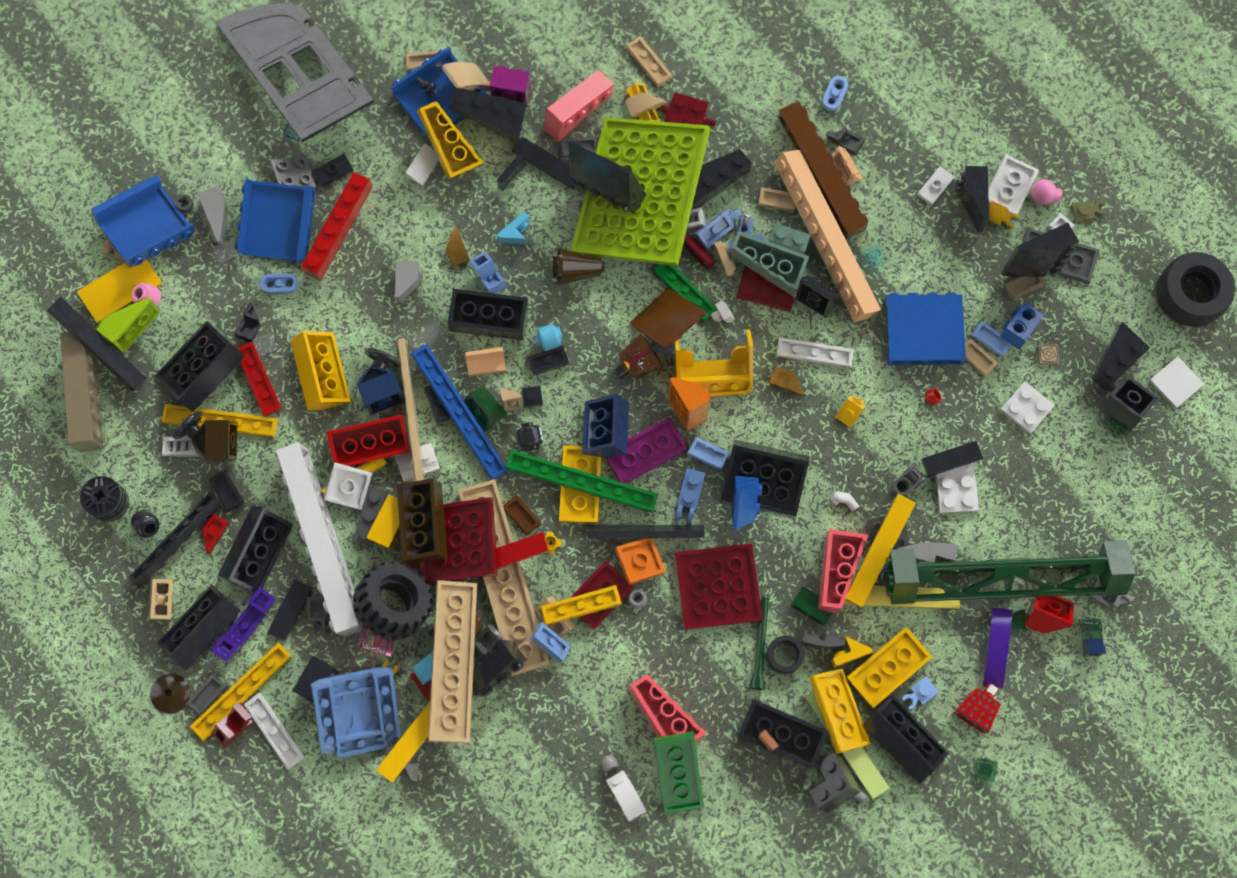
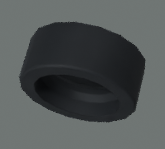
[766,635,805,674]

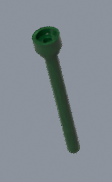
[749,595,769,690]

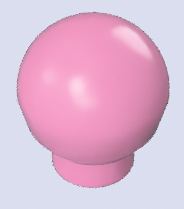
[1030,179,1062,205]

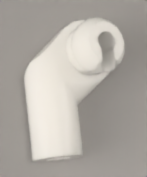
[831,491,860,512]

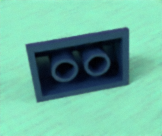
[582,394,629,458]

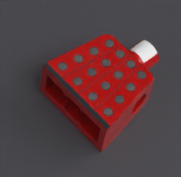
[952,684,1001,735]

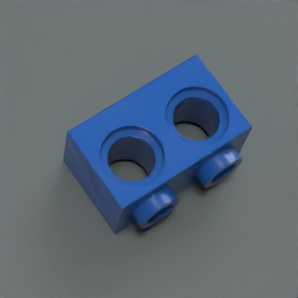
[1000,303,1043,349]

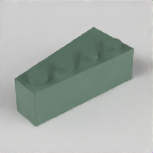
[730,231,809,297]

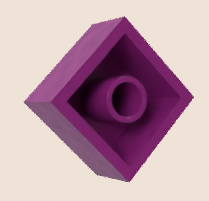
[489,66,532,108]

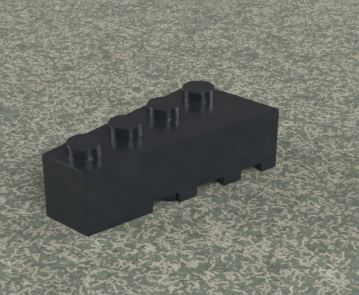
[448,87,526,142]
[692,149,752,209]

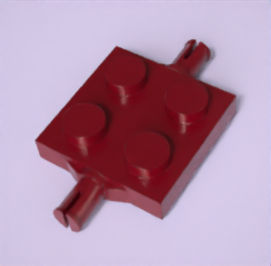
[655,92,717,128]

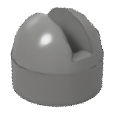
[601,755,619,771]

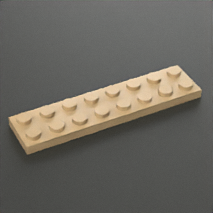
[428,581,477,744]

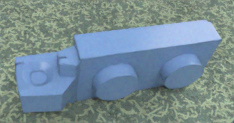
[694,208,742,249]

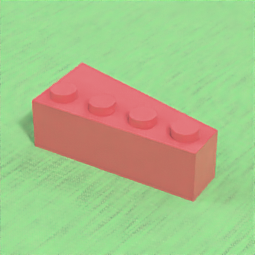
[627,675,706,741]

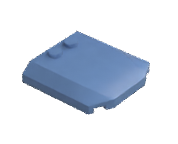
[311,667,401,757]

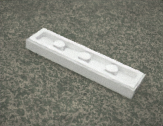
[776,338,854,368]
[243,693,305,770]

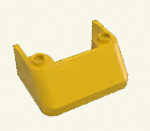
[674,329,753,396]

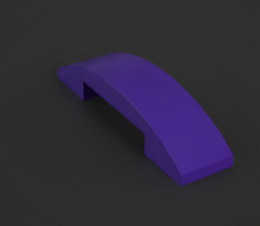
[211,587,276,662]
[983,607,1012,688]

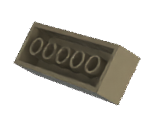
[60,332,105,452]

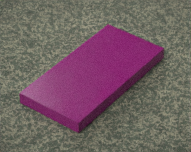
[605,417,688,484]

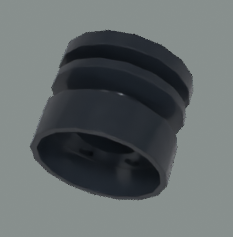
[80,476,129,522]

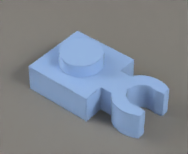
[901,676,938,710]

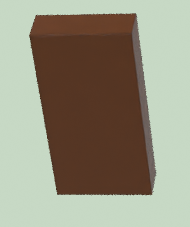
[503,494,542,536]

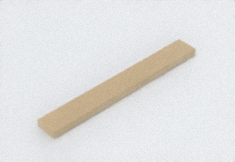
[397,338,425,481]

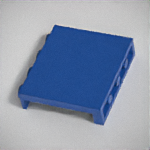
[391,46,488,141]
[91,175,194,268]
[235,179,316,262]
[884,292,966,365]

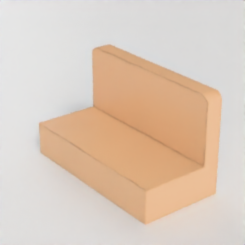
[465,347,506,377]

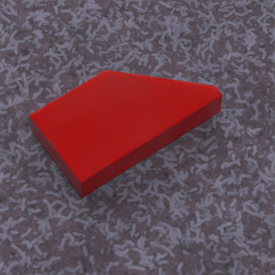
[202,513,230,554]

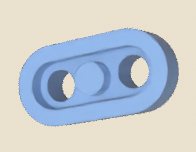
[822,76,848,111]

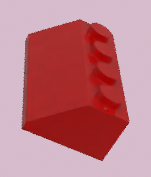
[326,414,411,466]

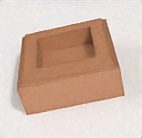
[758,730,779,751]

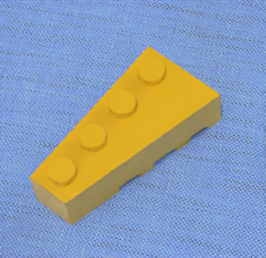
[416,101,484,179]

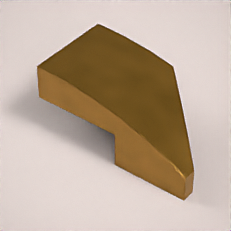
[445,228,470,266]
[769,366,806,398]

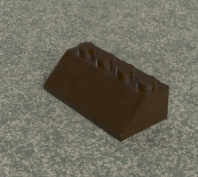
[397,478,448,562]

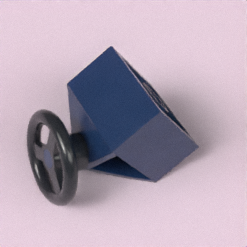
[357,348,405,415]

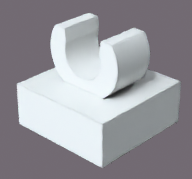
[711,301,735,323]

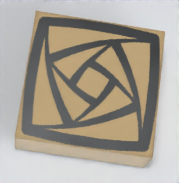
[1037,344,1059,365]

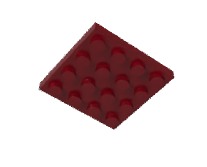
[420,497,498,585]
[675,543,763,631]

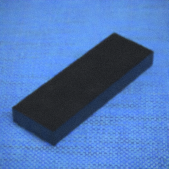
[921,441,983,478]
[267,579,313,641]

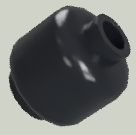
[517,422,543,451]
[130,510,160,538]

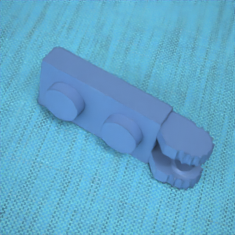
[675,468,705,524]

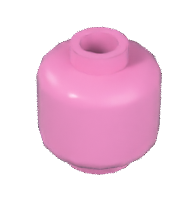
[132,283,161,306]

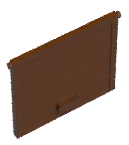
[629,288,707,350]

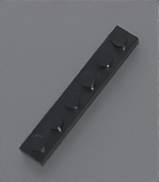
[128,492,222,589]

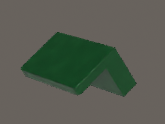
[464,387,508,432]
[791,587,832,627]

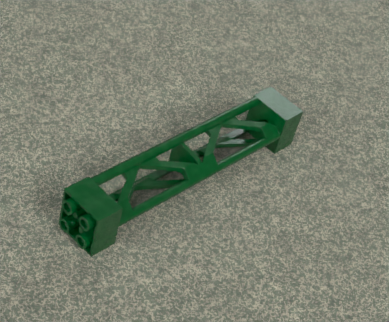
[883,540,1136,604]

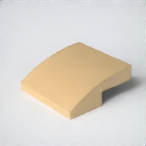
[442,62,490,92]

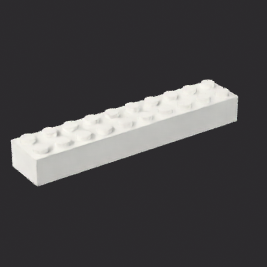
[276,442,366,637]

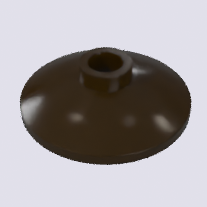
[151,674,190,714]

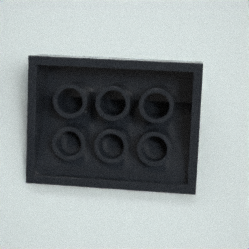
[568,141,646,213]
[1001,222,1079,277]
[155,321,245,412]
[721,439,810,516]

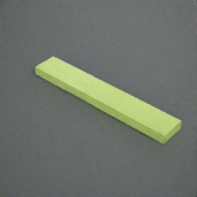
[804,691,889,799]

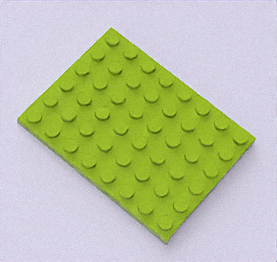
[571,117,711,266]

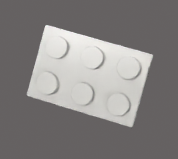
[935,463,979,514]

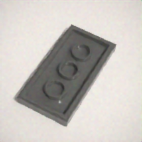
[1023,227,1100,285]

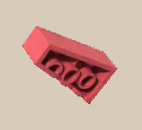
[542,70,614,143]
[818,529,868,613]

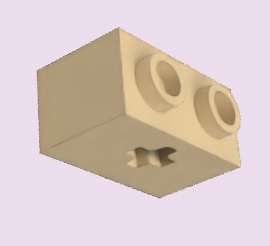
[148,579,173,621]

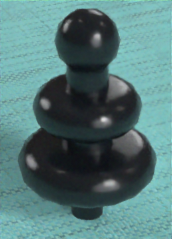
[416,77,437,96]

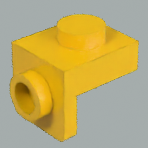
[835,396,866,427]

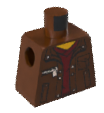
[615,334,664,379]

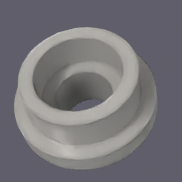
[628,589,647,609]

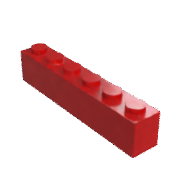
[301,172,373,281]

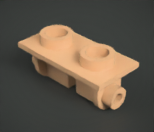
[832,146,863,185]

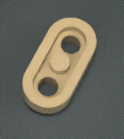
[713,241,736,277]

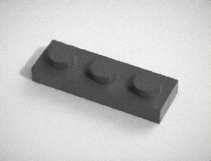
[354,486,387,547]

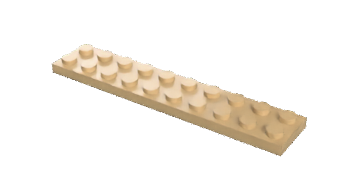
[458,479,550,676]

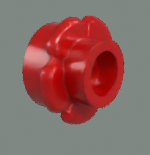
[924,388,942,406]

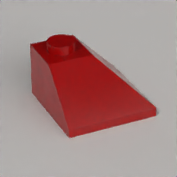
[1025,587,1075,634]

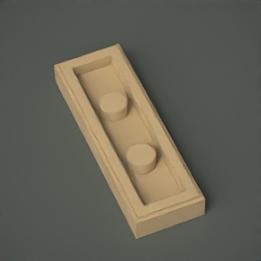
[626,36,673,87]

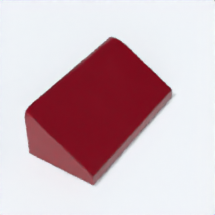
[683,236,717,270]

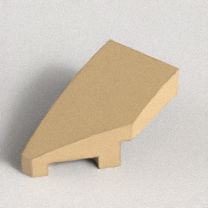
[625,92,665,118]

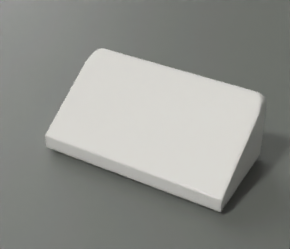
[406,144,439,186]

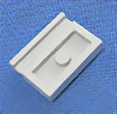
[395,443,440,482]

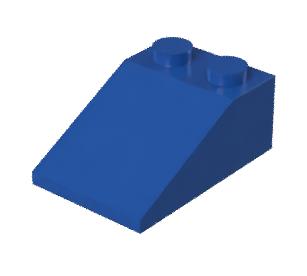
[732,476,762,530]

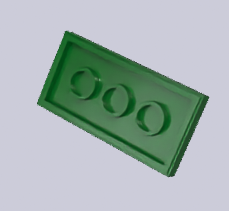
[653,731,704,814]

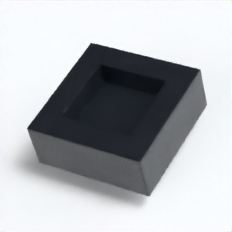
[522,386,543,408]

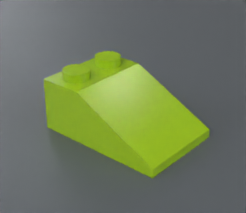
[96,297,161,354]

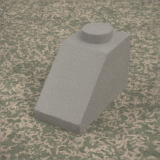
[395,261,424,303]

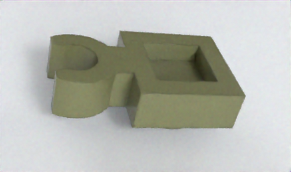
[1071,201,1107,223]

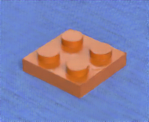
[615,538,666,585]

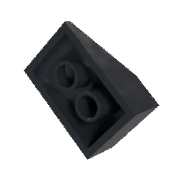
[956,166,989,232]
[795,275,840,318]

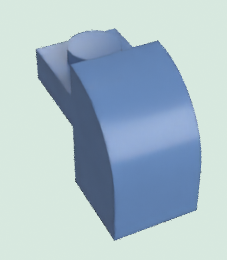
[469,251,507,293]

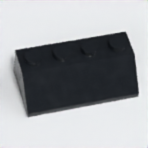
[218,505,293,593]
[157,584,241,670]
[862,695,949,784]

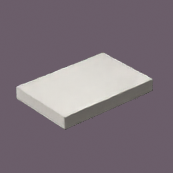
[988,154,1039,214]

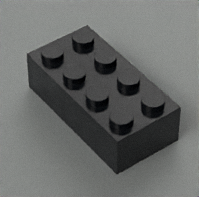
[447,288,529,341]
[737,699,828,770]

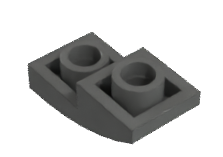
[801,633,846,649]

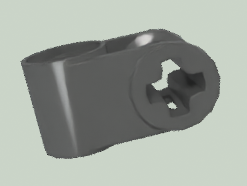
[890,463,927,498]

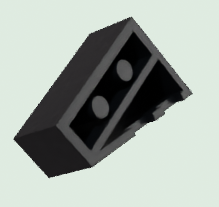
[1092,322,1150,391]
[472,639,527,697]

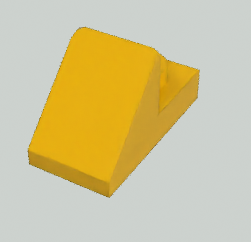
[831,637,873,668]

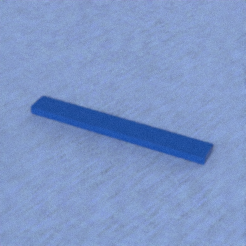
[410,344,508,480]

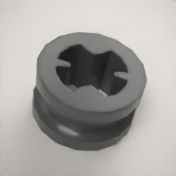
[175,194,194,213]

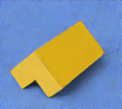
[366,494,400,552]

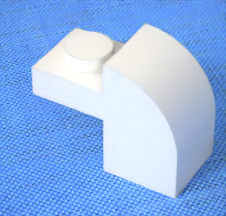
[606,770,646,821]

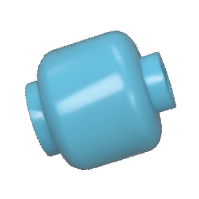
[534,324,563,351]

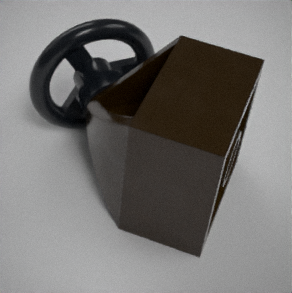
[172,411,238,460]

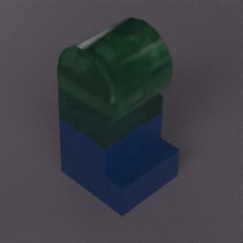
[1082,619,1106,656]

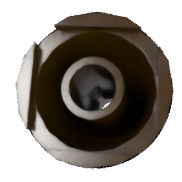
[552,247,605,285]

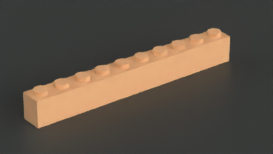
[774,150,881,323]

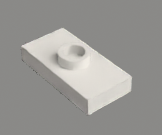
[917,166,955,206]

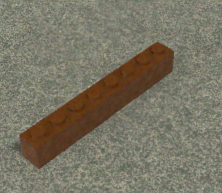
[778,101,868,239]

